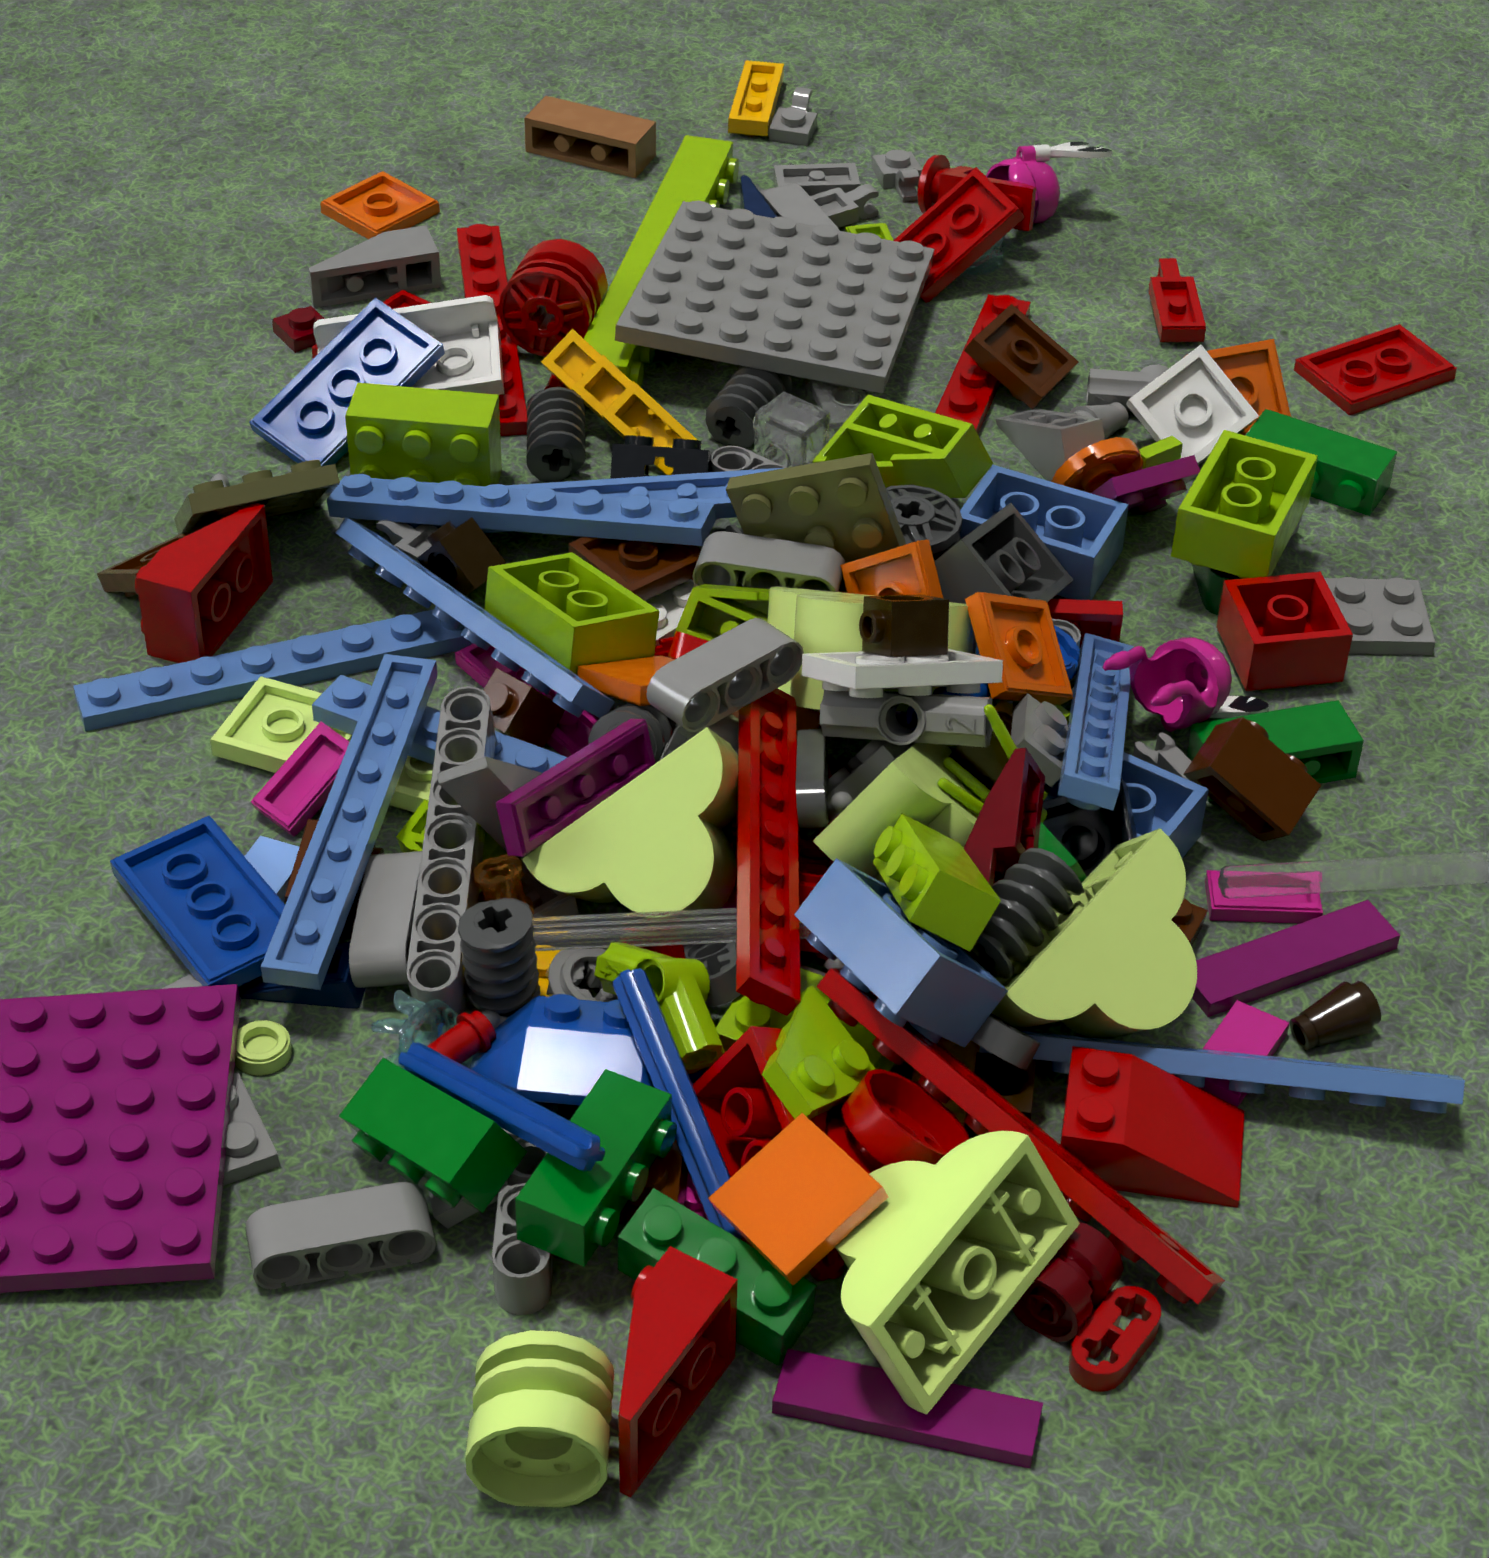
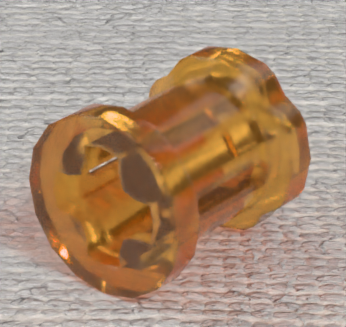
[473,854,534,914]

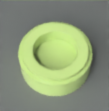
[235,1020,292,1076]

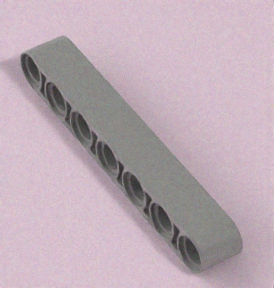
[406,686,496,1026]

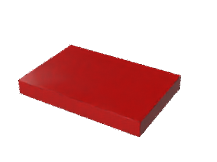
[893,167,1025,303]
[1294,324,1457,416]

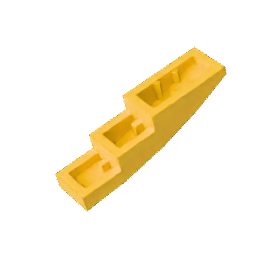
[541,329,702,475]

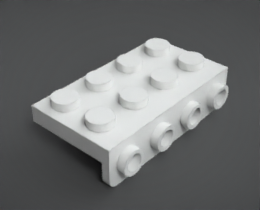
[313,295,504,395]

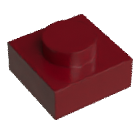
[272,306,325,353]

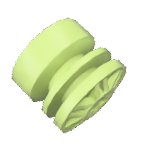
[465,1330,614,1508]

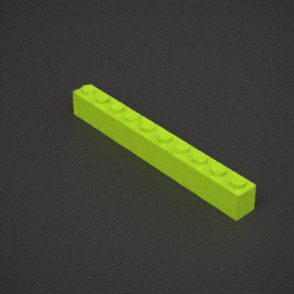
[584,135,739,387]

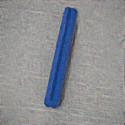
[613,968,743,1239]
[398,1042,605,1172]

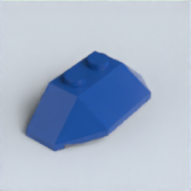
[469,994,710,1105]

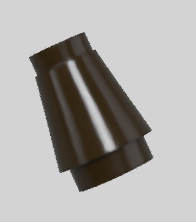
[1290,981,1381,1051]

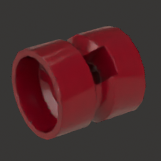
[1012,1222,1124,1342]

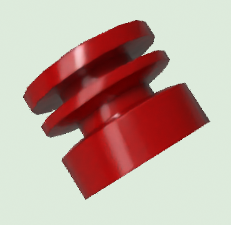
[498,239,608,357]
[825,1069,969,1174]

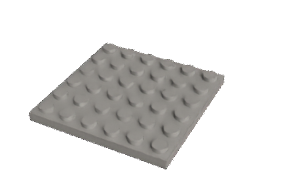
[615,201,935,393]

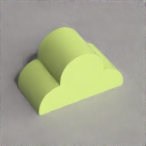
[767,587,974,712]
[522,727,738,926]
[813,743,984,884]
[992,828,1197,1039]
[835,1131,1080,1415]

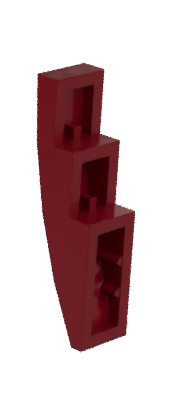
[964,747,1046,966]

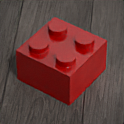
[1216,571,1353,691]

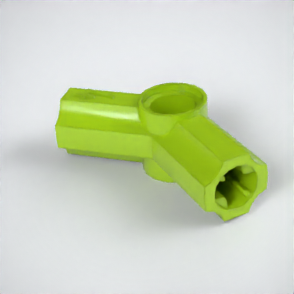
[594,942,725,1074]

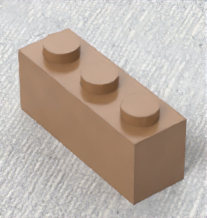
[524,96,656,178]

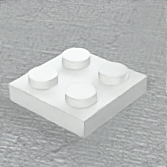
[1126,345,1259,465]

